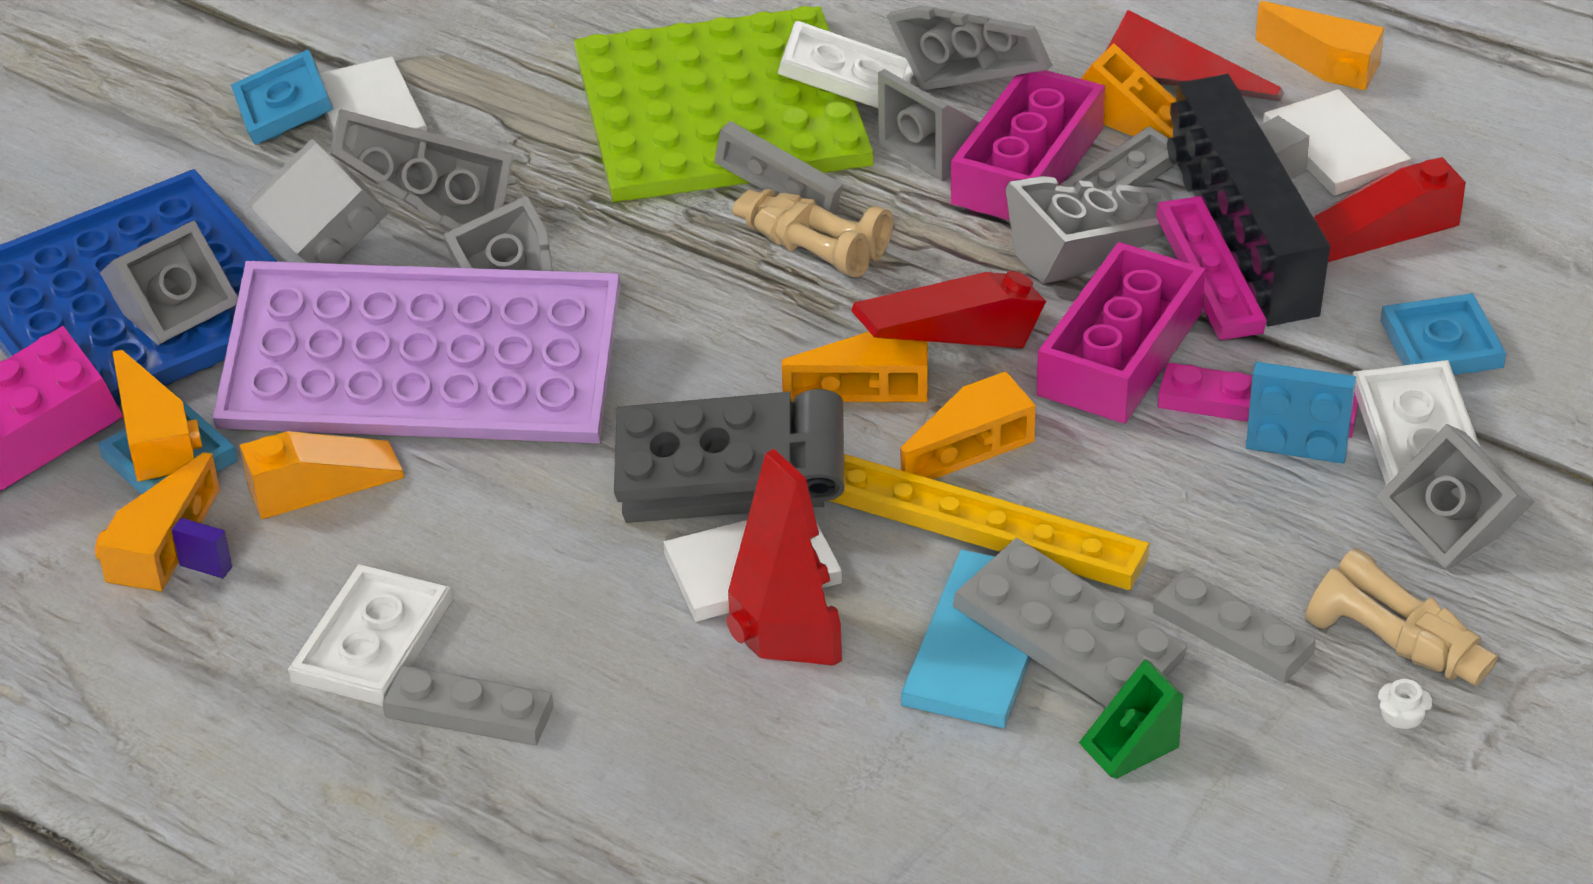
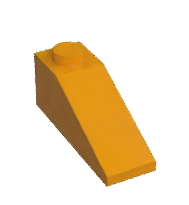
[1255,0,1385,91]
[1081,43,1176,138]
[781,331,928,402]
[112,350,203,482]
[900,371,1036,480]
[239,431,404,520]
[95,452,220,592]

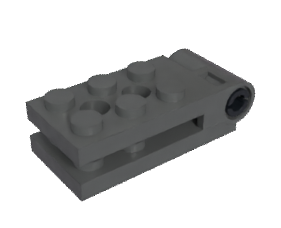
[614,389,845,523]

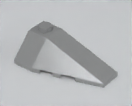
[886,6,1053,91]
[330,109,513,231]
[1006,176,1173,284]
[443,195,553,271]

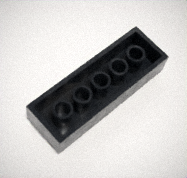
[1167,74,1330,327]

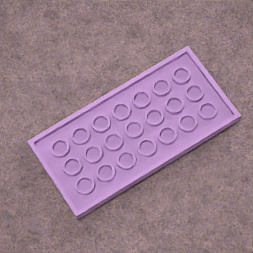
[212,261,621,444]

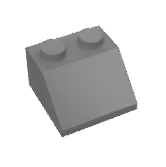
[878,69,979,181]
[247,138,389,264]
[100,220,238,345]
[1376,424,1535,569]

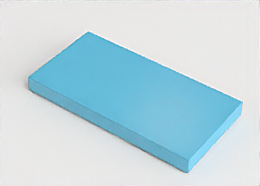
[901,550,1031,729]

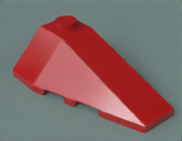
[1106,10,1284,101]
[1313,157,1466,262]
[851,271,1046,348]
[726,449,842,666]

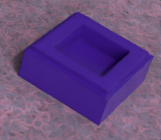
[172,518,232,579]

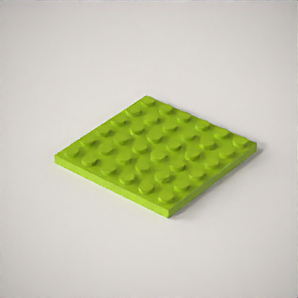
[574,6,873,203]

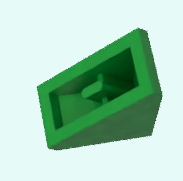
[1079,659,1183,779]

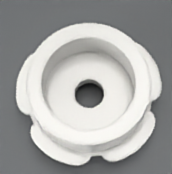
[1378,679,1432,729]

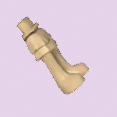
[732,189,894,277]
[1305,548,1498,687]

